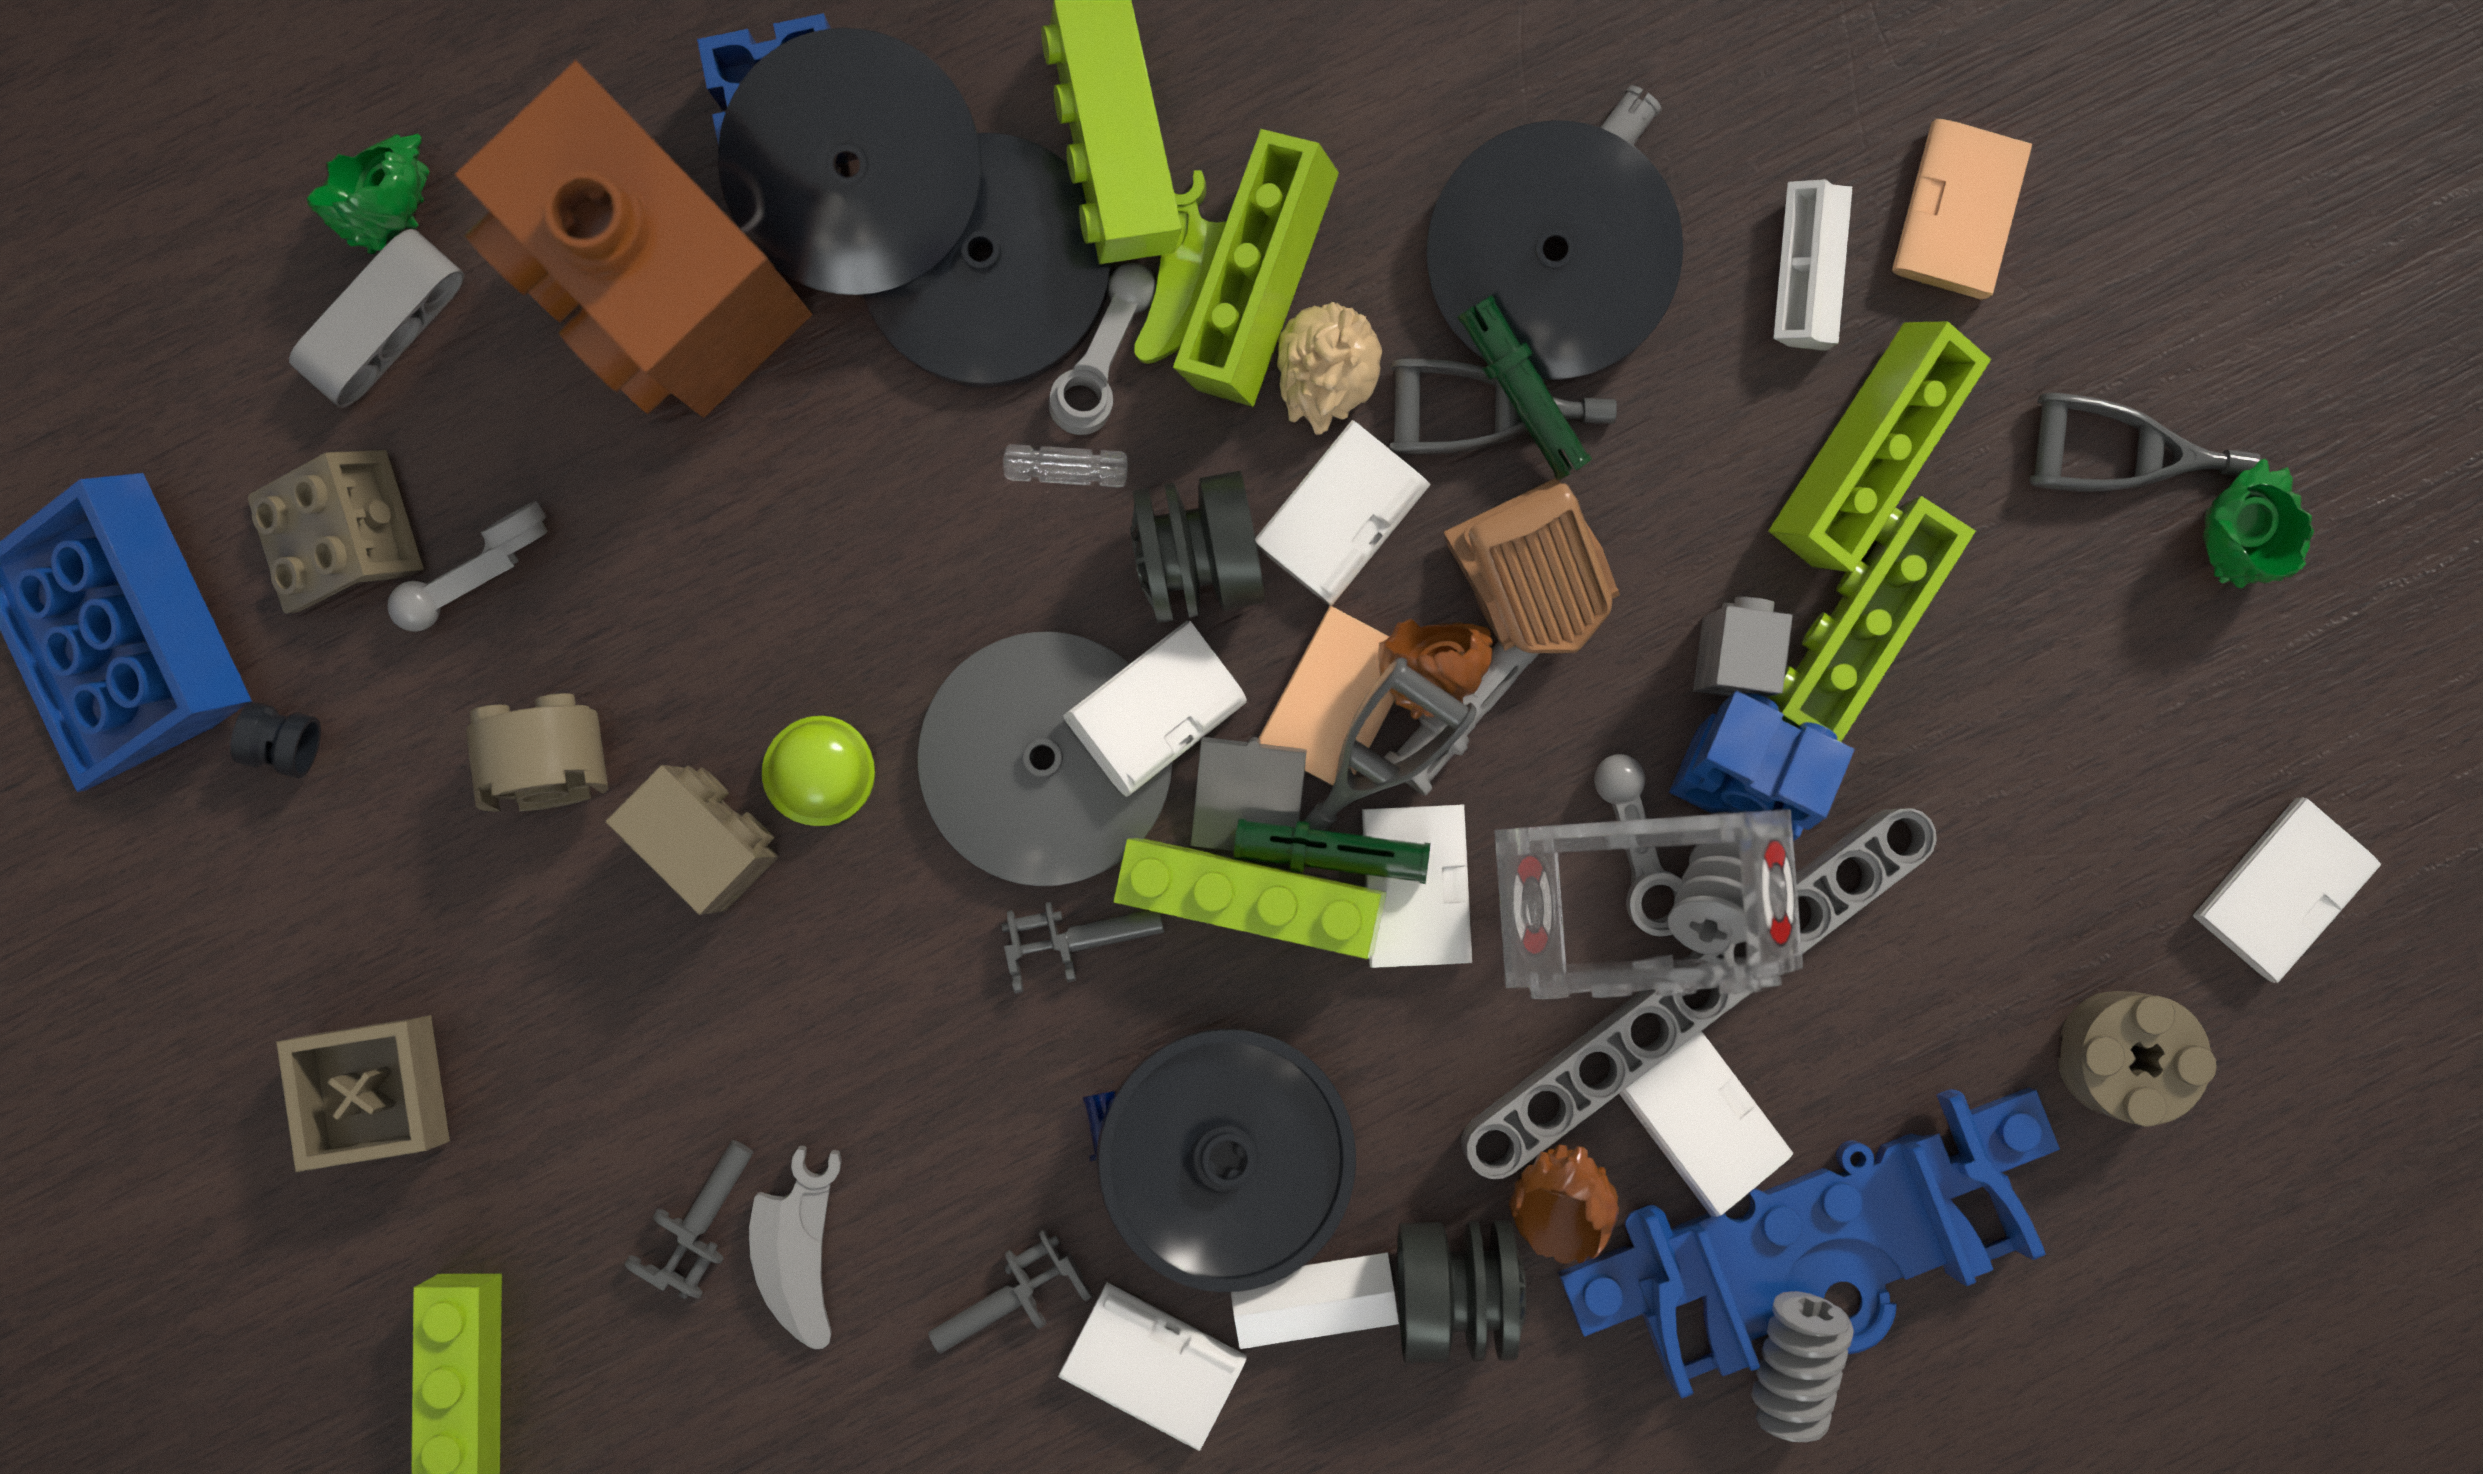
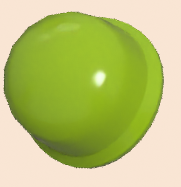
[762,716,875,826]

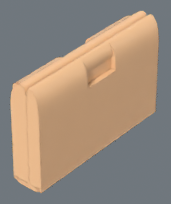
[1892,119,2032,300]
[1259,606,1396,786]

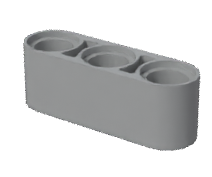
[289,229,464,408]

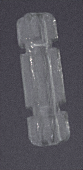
[1003,444,1128,487]

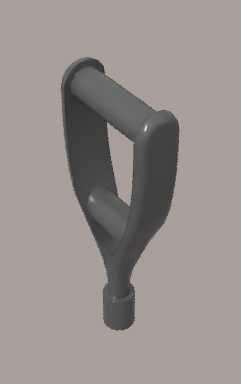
[1389,359,1617,455]
[2029,393,2261,492]
[1302,657,1476,831]

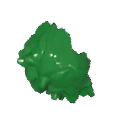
[307,133,430,254]
[2202,459,2314,589]

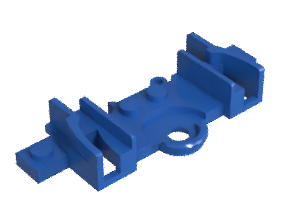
[1557,1087,2060,1399]

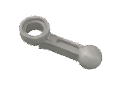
[1048,263,1157,435]
[387,500,548,632]
[1594,754,1682,936]

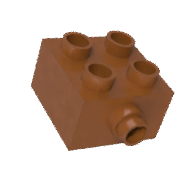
[455,60,813,418]

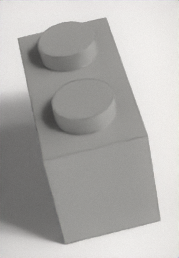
[1693,597,1792,697]

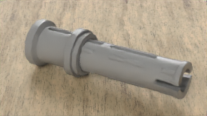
[1384,641,1539,796]

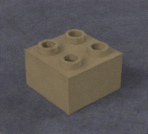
[605,765,779,915]
[277,1015,450,1172]

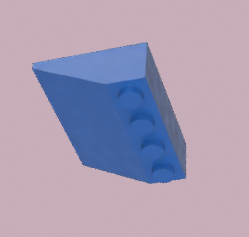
[0,473,252,792]

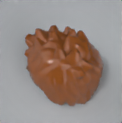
[1378,618,1493,720]
[1509,1145,1619,1264]

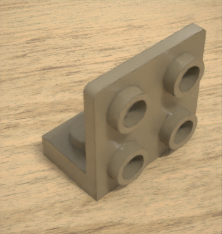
[248,450,424,614]

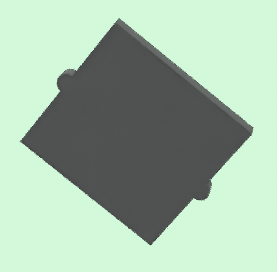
[1191,737,1307,851]

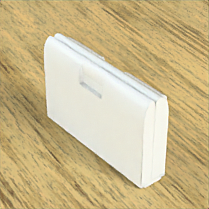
[1255,420,1430,606]
[1063,621,1247,797]
[2193,797,2381,983]
[1362,805,1472,968]
[1619,1031,1793,1217]
[1058,1282,1247,1451]

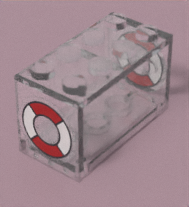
[1494,810,1803,999]

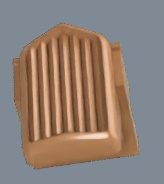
[1444,478,1620,653]

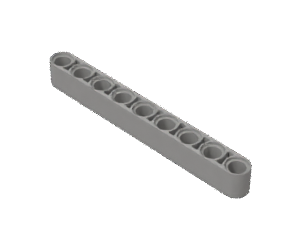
[1461,808,1937,1179]

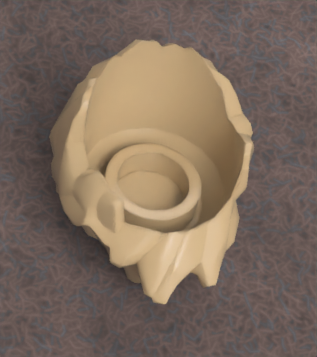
[1277,302,1382,435]

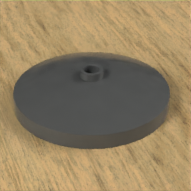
[918,632,1173,886]

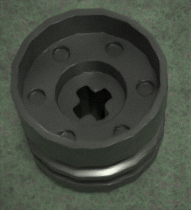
[1130,470,1265,623]
[1397,1221,1526,1363]

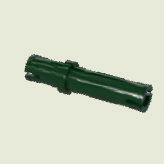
[1457,295,1592,481]
[1234,818,1431,884]

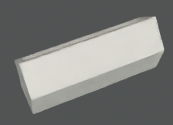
[1774,179,1852,351]
[1231,1253,1399,1349]

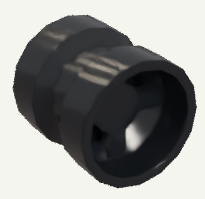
[230,701,321,779]

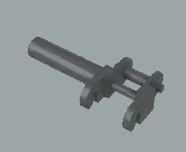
[1001,902,1164,994]
[624,1140,754,1299]
[928,1230,1093,1354]

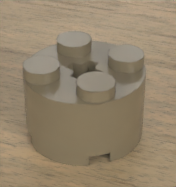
[465,693,608,812]
[2058,991,2217,1127]

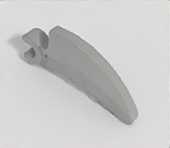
[749,1146,842,1349]

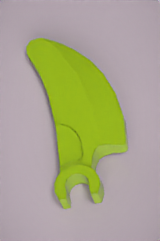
[1135,170,1226,364]

